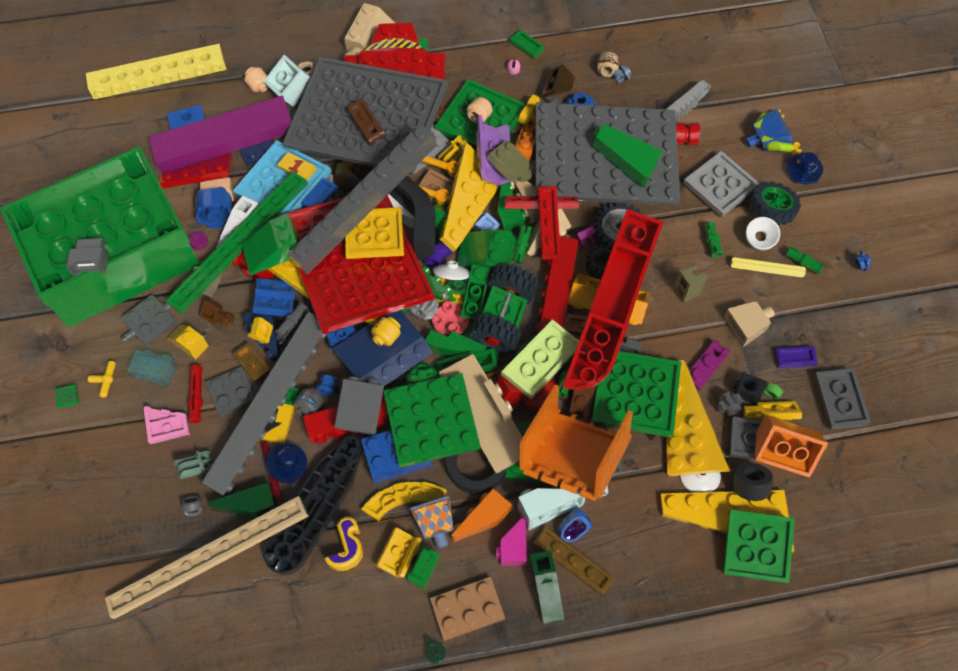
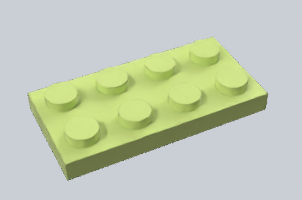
[501,320,579,400]

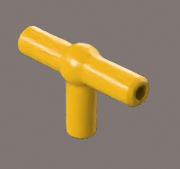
[88,361,116,398]

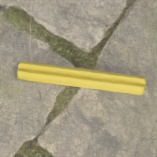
[731,257,806,277]

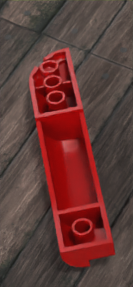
[562,209,664,390]

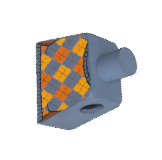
[410,496,453,548]

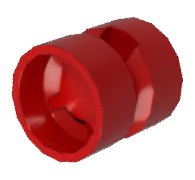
[676,122,700,146]

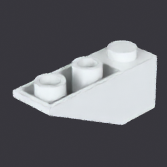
[216,196,259,248]

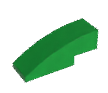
[425,329,487,357]
[437,348,501,374]

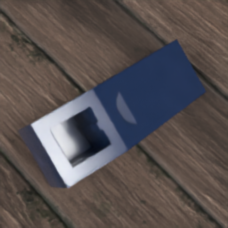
[242,310,280,361]

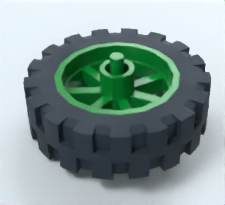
[749,181,801,225]

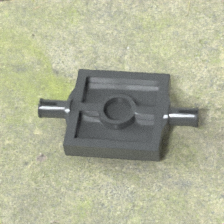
[120,295,177,346]

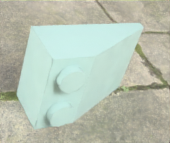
[517,488,586,531]

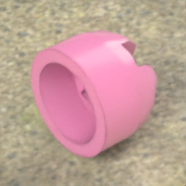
[507,59,521,74]

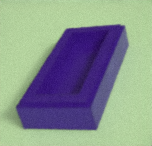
[774,346,818,368]

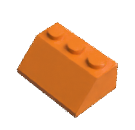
[754,414,828,478]

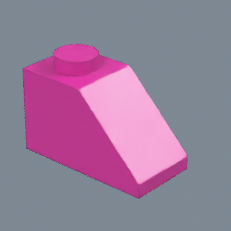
[496,519,527,566]

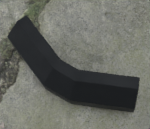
[389,176,436,260]

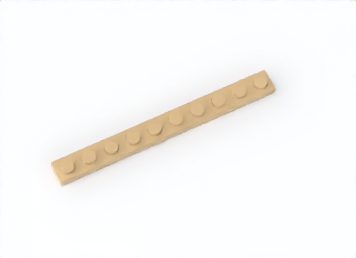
[105,496,308,619]

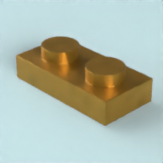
[232,343,271,384]

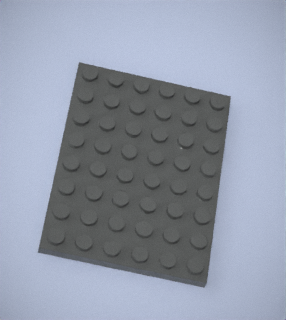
[282,57,448,175]
[535,102,681,206]

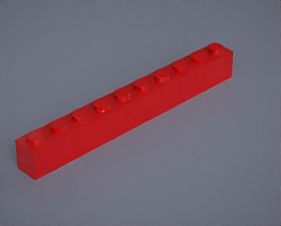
[523,237,578,414]

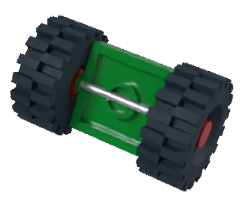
[469,263,538,356]

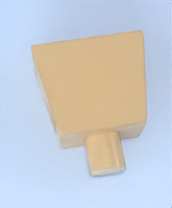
[724,301,775,347]

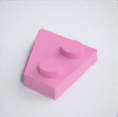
[144,406,190,444]

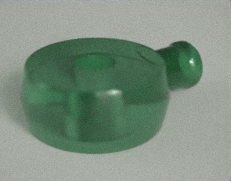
[424,637,446,664]

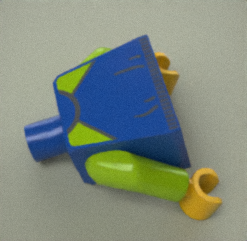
[747,108,802,156]

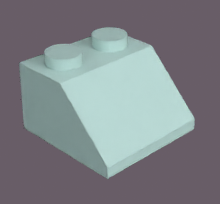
[264,55,311,107]

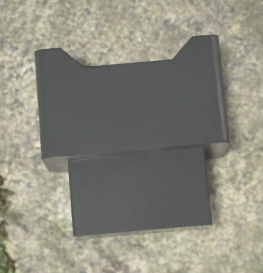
[66,238,109,276]

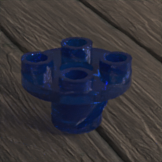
[787,152,823,184]
[266,443,308,484]

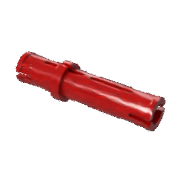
[187,365,203,424]

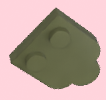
[486,139,532,182]

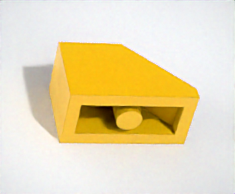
[167,324,208,360]

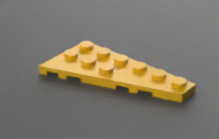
[440,142,500,251]
[667,360,730,476]

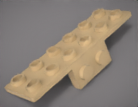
[439,354,523,473]

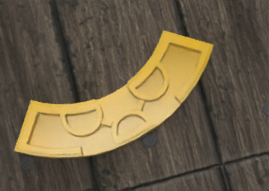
[361,481,447,522]

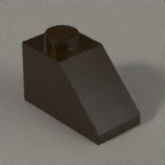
[542,64,575,97]

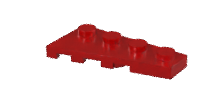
[158,153,233,189]

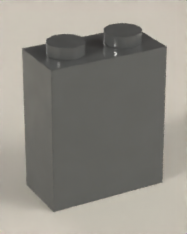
[335,376,384,435]

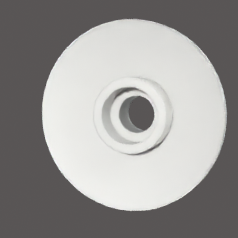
[433,261,470,280]
[680,472,721,493]

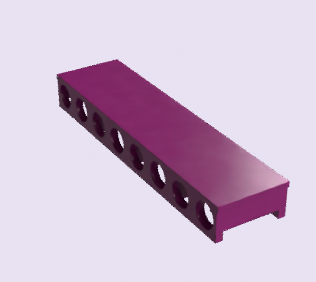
[149,96,292,174]

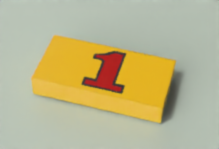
[277,152,317,181]

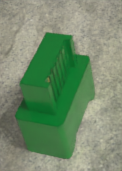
[407,546,440,591]

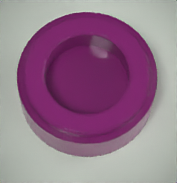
[189,232,209,251]

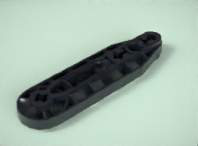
[263,435,363,575]

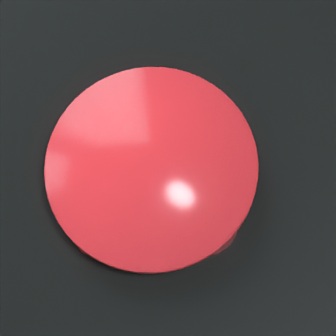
[432,301,470,336]

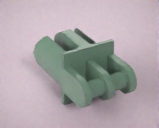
[173,451,214,480]

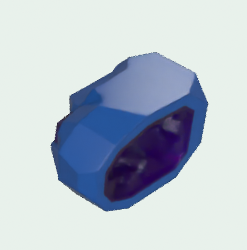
[558,506,593,542]

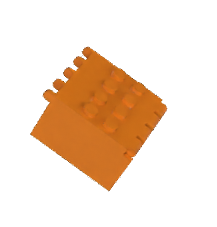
[520,385,633,501]

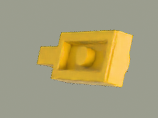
[743,401,802,421]

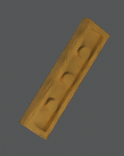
[533,526,614,596]

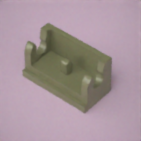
[673,266,708,303]

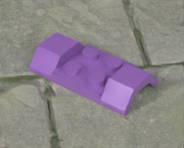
[476,115,512,185]

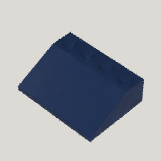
[333,310,433,386]

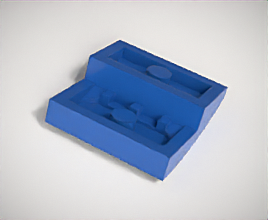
[253,278,295,317]

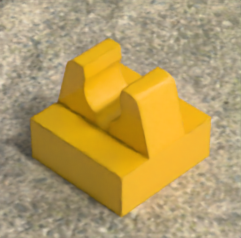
[248,317,273,344]

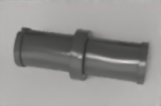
[275,303,309,339]

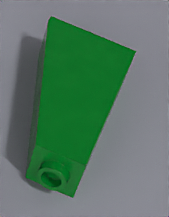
[593,123,663,188]

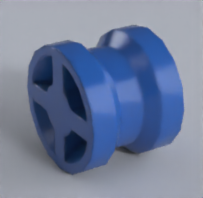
[316,374,340,398]

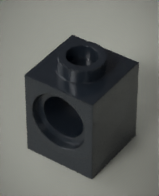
[733,373,766,405]

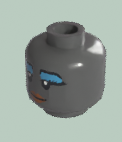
[293,388,323,417]

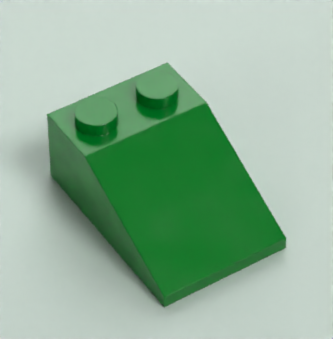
[242,213,300,275]
[457,230,516,272]

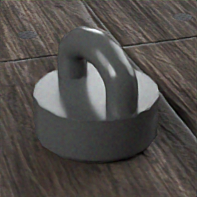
[180,496,203,517]

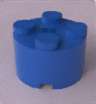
[195,187,233,229]

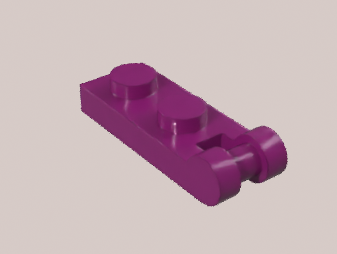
[690,339,731,391]

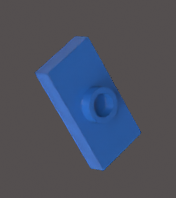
[301,178,338,208]

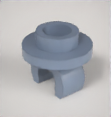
[614,65,631,83]

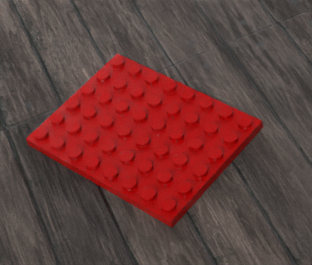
[278,195,435,334]

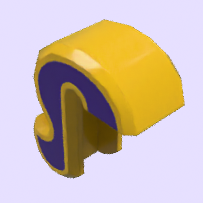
[325,517,363,571]

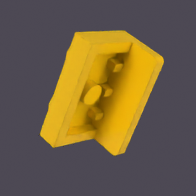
[375,527,422,578]

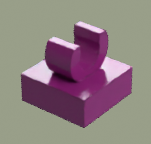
[571,226,596,248]

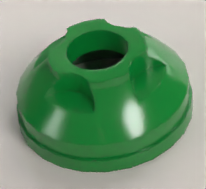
[405,363,441,385]

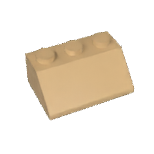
[344,3,395,52]

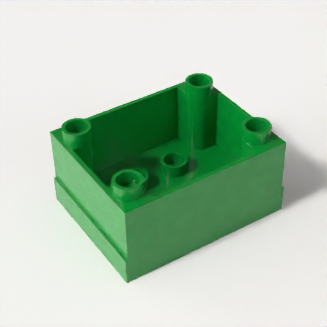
[0,146,200,328]

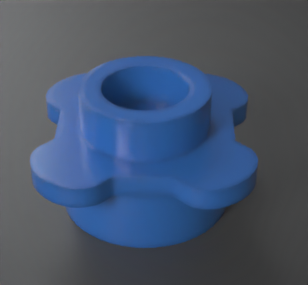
[855,251,871,271]

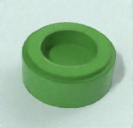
[763,382,783,399]

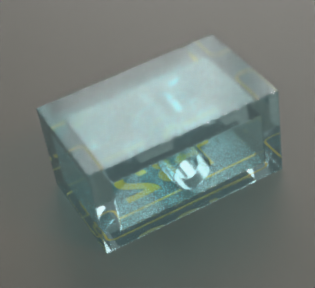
[127,350,178,387]

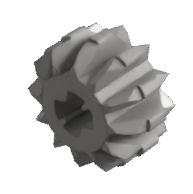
[408,297,439,320]

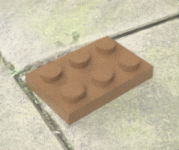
[430,577,505,641]

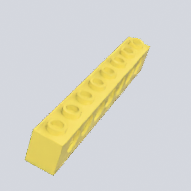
[86,44,227,100]

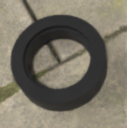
[446,454,506,494]

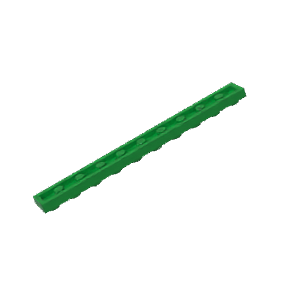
[166,171,308,314]

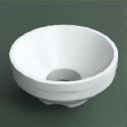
[746,217,780,250]

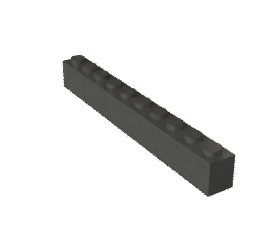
[288,123,437,275]
[201,312,327,496]

